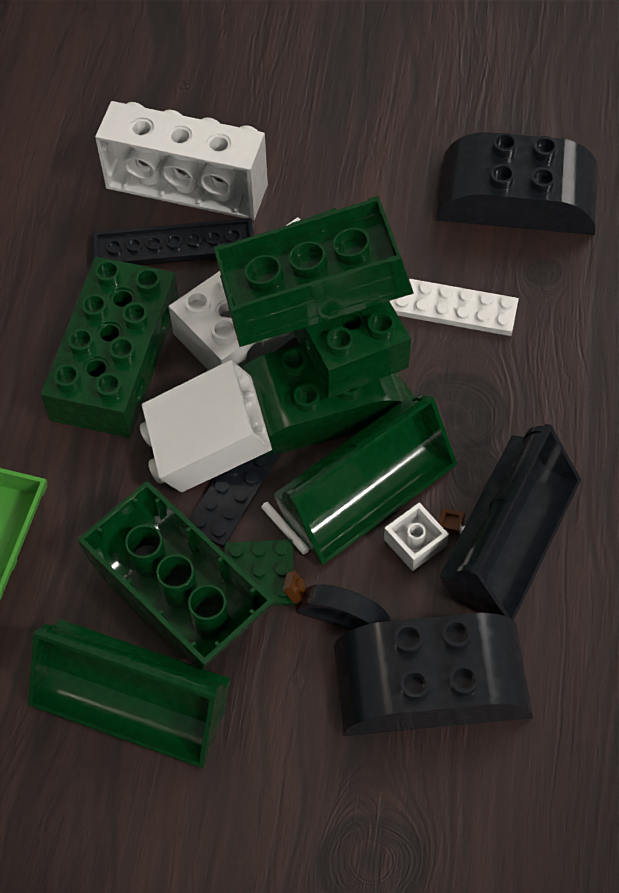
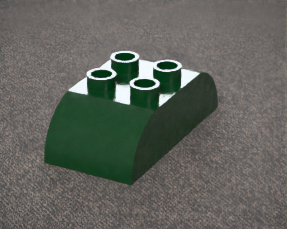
[242,345,410,460]
[77,481,274,669]

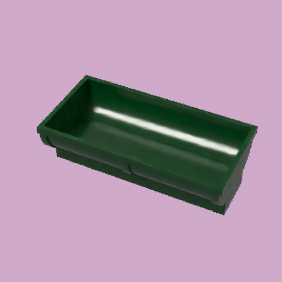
[273,394,457,565]
[28,619,231,768]

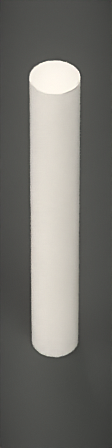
[261,502,310,555]

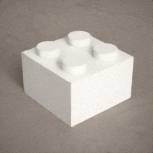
[384,503,449,571]

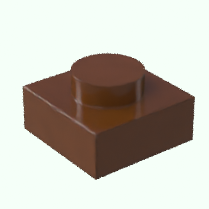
[438,508,465,535]
[283,571,306,604]

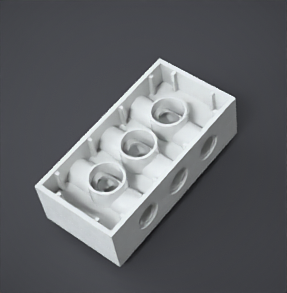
[95,101,268,220]
[169,217,300,370]

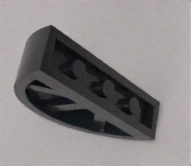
[297,584,391,631]

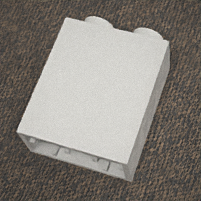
[140,360,272,493]

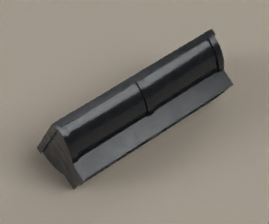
[440,424,581,620]

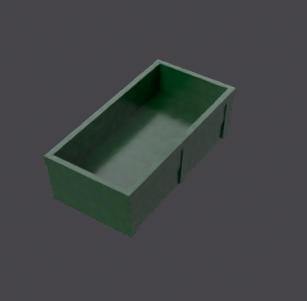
[214,196,414,347]

